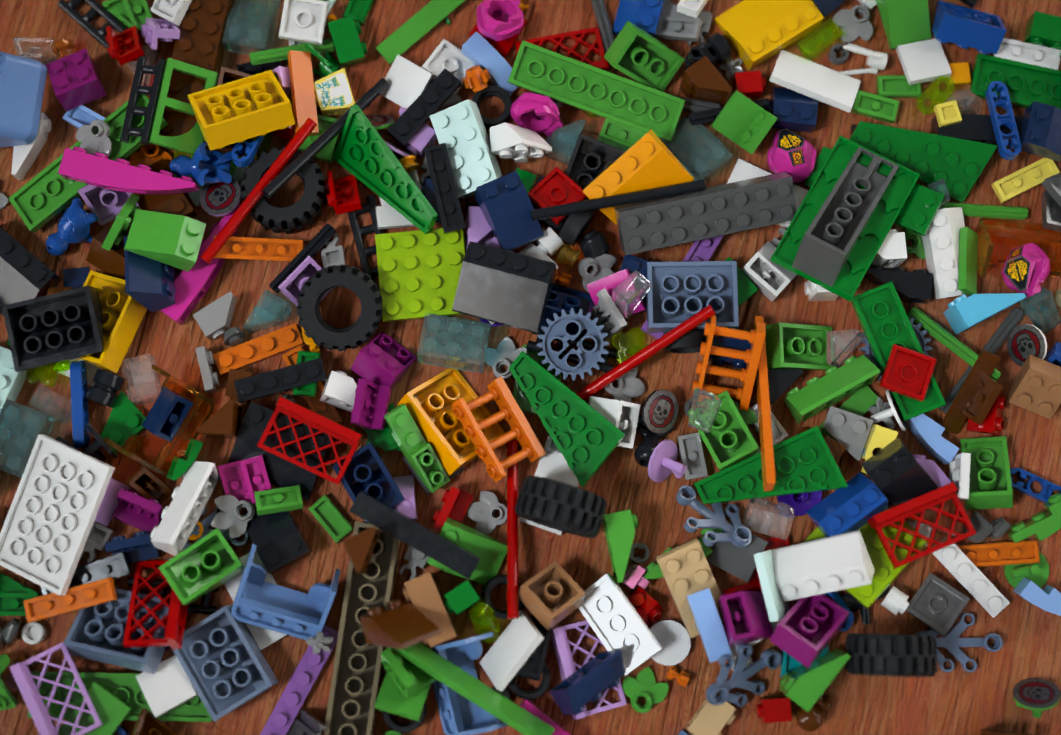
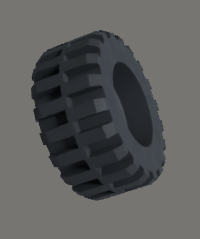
[241,146,328,234]
[296,264,383,351]
[515,475,607,538]
[846,633,937,677]

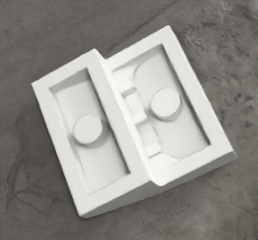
[381,55,433,110]

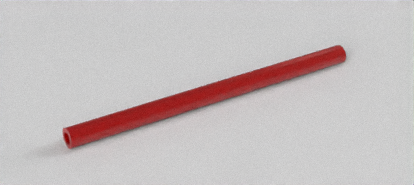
[200,118,317,264]
[575,305,716,401]
[507,439,519,619]

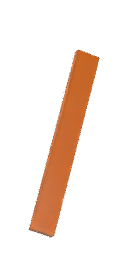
[752,316,776,491]

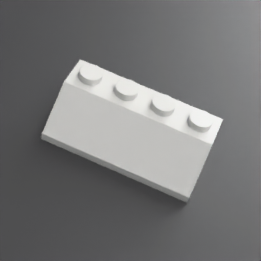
[922,207,965,300]
[150,461,220,556]
[772,530,875,602]

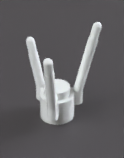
[840,43,887,75]

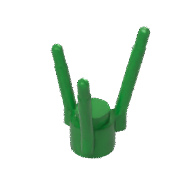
[305,43,341,78]

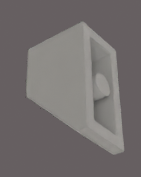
[193,291,237,341]

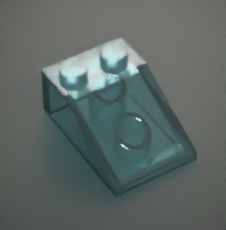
[222,0,281,55]
[659,114,733,182]

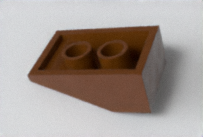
[133,158,197,218]
[360,599,441,650]

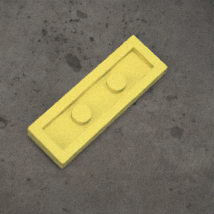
[991,158,1060,204]

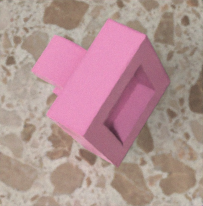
[622,563,649,589]

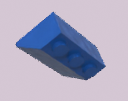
[612,0,663,37]
[932,0,1007,55]
[806,473,889,538]

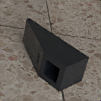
[864,266,933,304]

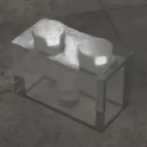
[122,353,162,405]
[742,498,795,540]

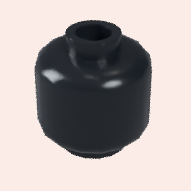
[579,229,611,258]

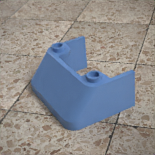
[0,51,47,148]
[231,544,341,640]
[429,632,509,735]

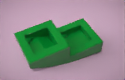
[166,438,203,481]

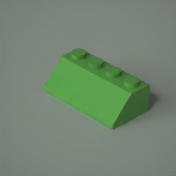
[784,355,880,424]

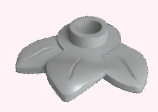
[831,5,873,43]
[75,119,112,158]
[578,253,617,292]
[484,336,528,380]
[604,366,646,403]
[466,491,507,535]
[211,495,255,539]

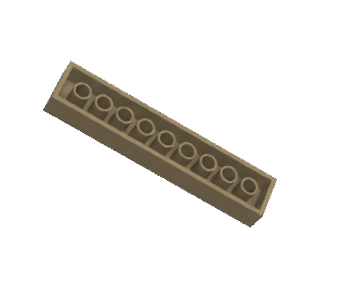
[324,522,400,735]

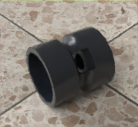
[695,32,732,67]
[85,369,125,408]

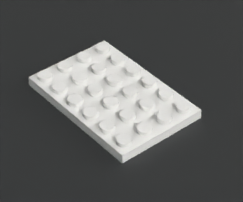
[0,434,115,596]

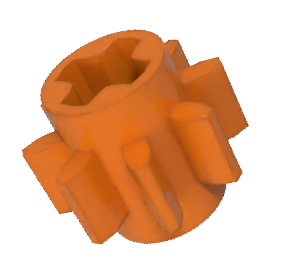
[462,65,491,92]

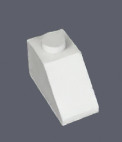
[320,371,357,412]

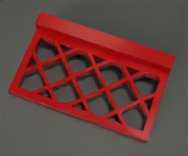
[515,27,609,92]
[257,396,364,485]
[868,482,977,569]
[123,560,188,649]

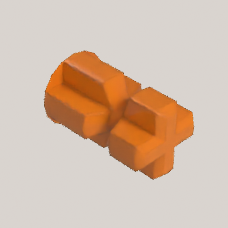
[554,271,572,287]
[666,666,691,687]

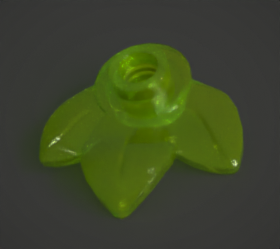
[611,327,648,364]
[26,360,70,388]

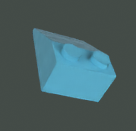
[943,293,1026,335]

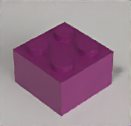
[46,48,106,112]

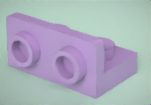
[141,18,180,50]

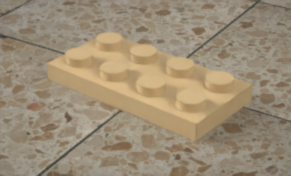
[655,538,723,639]

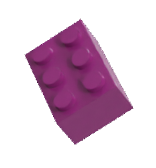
[770,594,850,668]

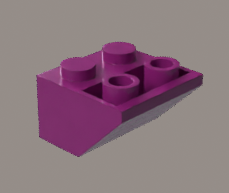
[350,332,417,389]
[717,591,774,647]

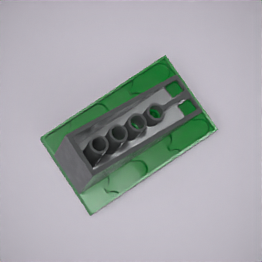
[770,135,920,301]

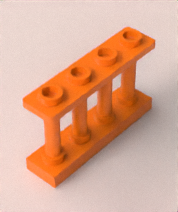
[692,315,766,411]
[452,376,546,482]

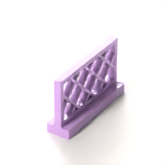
[550,620,627,720]
[9,642,103,735]

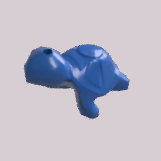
[169,142,232,186]
[45,198,99,256]

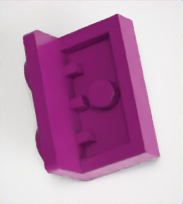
[351,379,391,430]
[113,488,163,534]

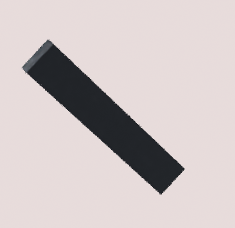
[349,490,481,579]

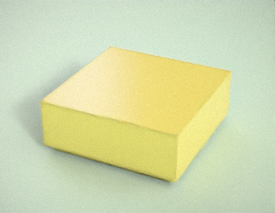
[933,100,962,128]

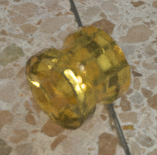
[555,243,581,270]

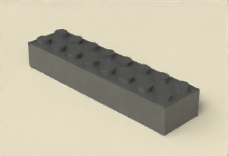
[614,172,796,255]

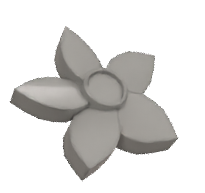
[718,57,743,80]
[868,397,890,415]
[306,631,334,654]

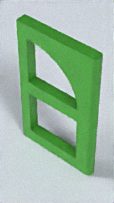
[149,58,219,155]

